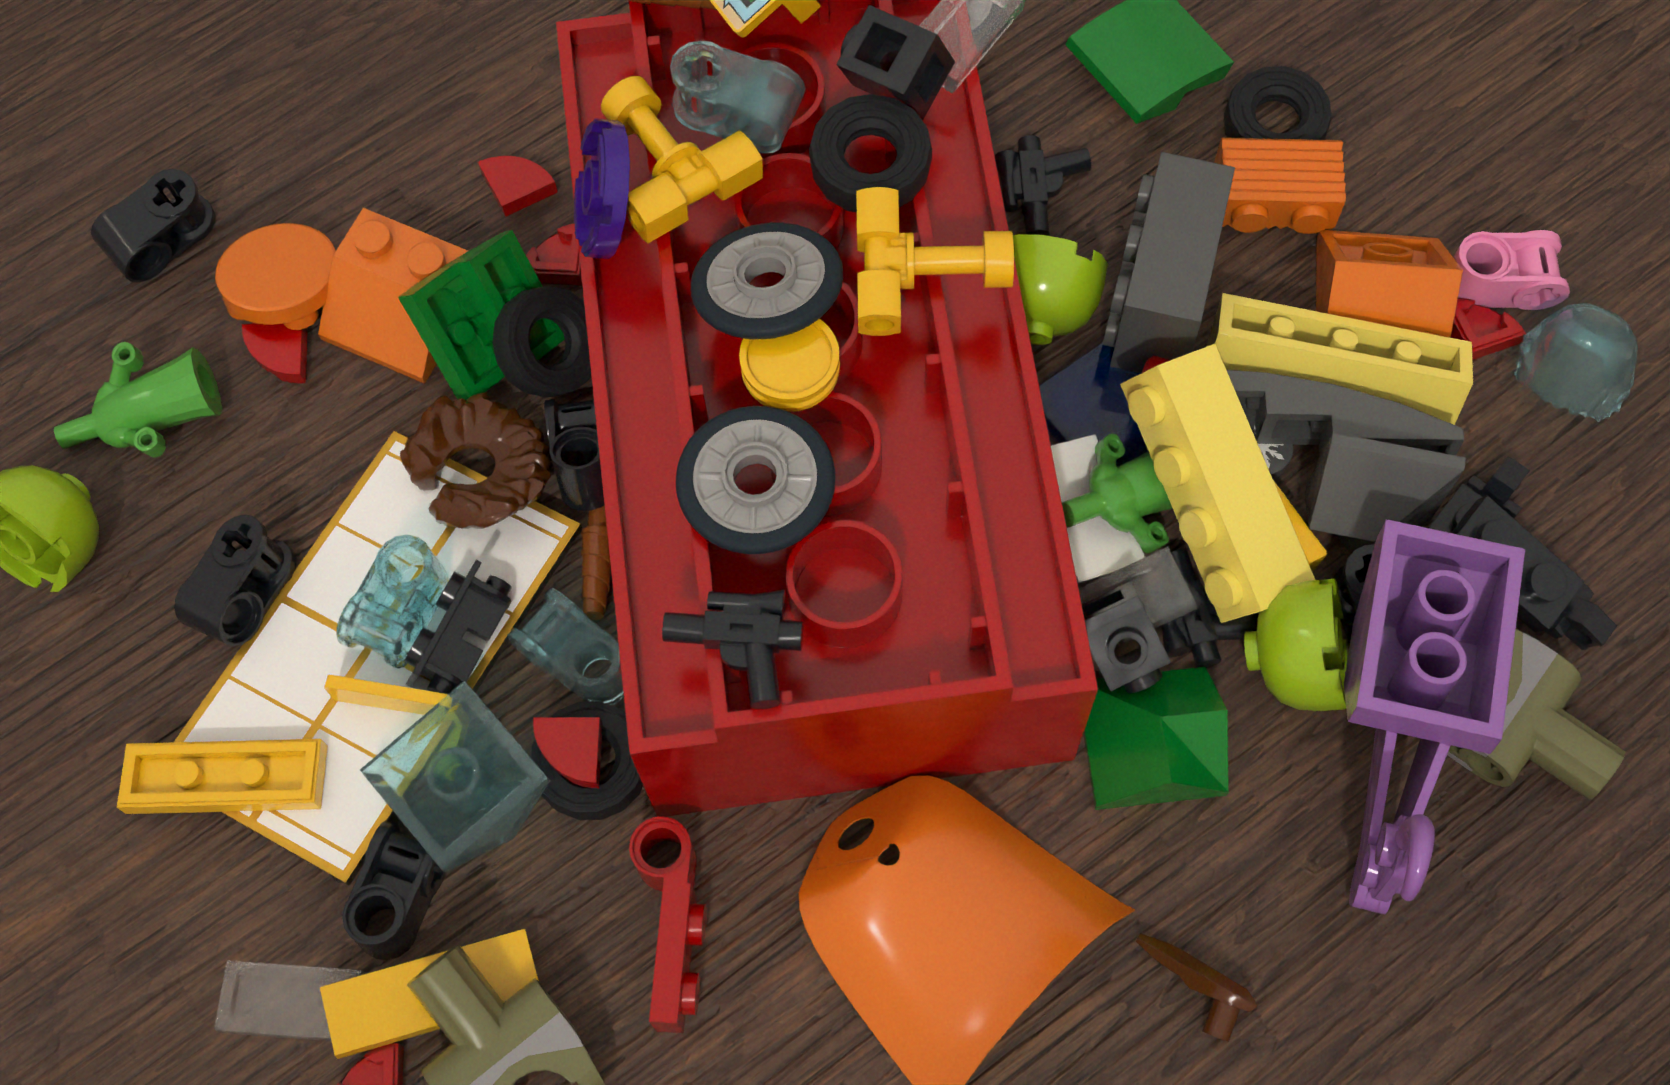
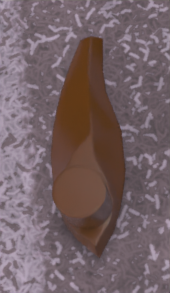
[1136,933,1257,1042]

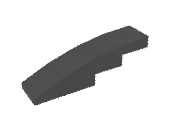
[1227,370,1464,457]

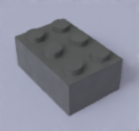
[1103,152,1235,377]

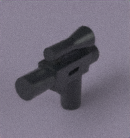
[994,135,1092,236]
[1152,550,1259,668]
[662,589,804,709]

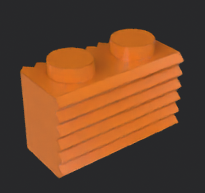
[1214,138,1346,234]

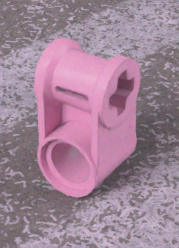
[1453,230,1570,310]

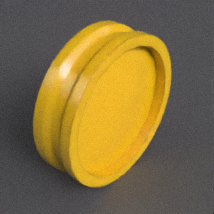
[739,319,840,412]

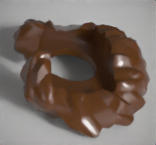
[400,393,553,529]

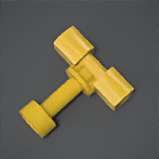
[601,76,763,243]
[856,187,1014,336]

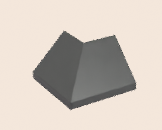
[1305,433,1466,554]

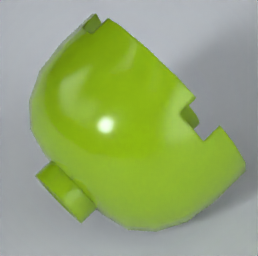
[1013,234,1108,345]
[0,465,99,592]
[1244,578,1348,711]

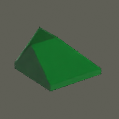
[1083,667,1229,810]

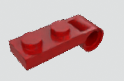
[629,816,707,1033]

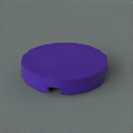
[574,118,630,259]

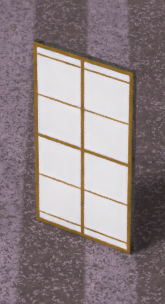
[174,431,583,886]

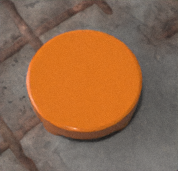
[215,223,336,330]

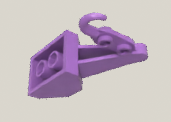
[1343,519,1525,915]

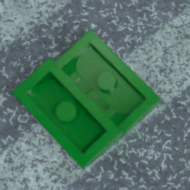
[1065,0,1234,124]
[398,230,565,400]

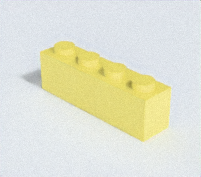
[1206,293,1473,425]
[1120,344,1315,623]

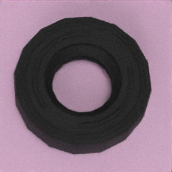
[1224,66,1332,140]
[809,94,932,213]
[492,286,592,398]
[531,701,643,820]

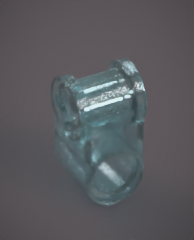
[670,40,806,153]
[336,535,449,669]
[507,588,624,705]

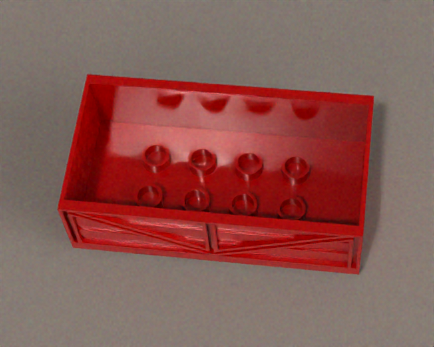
[556,0,1098,817]

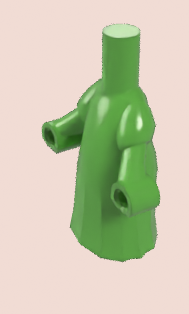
[54,342,222,458]
[1062,434,1173,553]

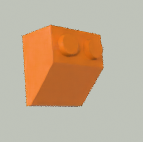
[318,208,468,384]
[1316,230,1463,338]

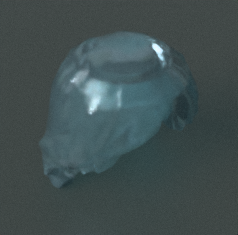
[1514,303,1638,422]

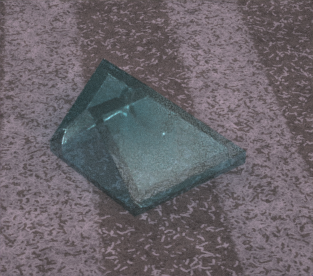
[360,681,551,872]

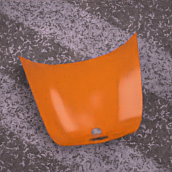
[799,776,1135,1085]

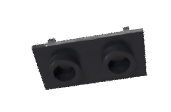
[404,559,512,695]

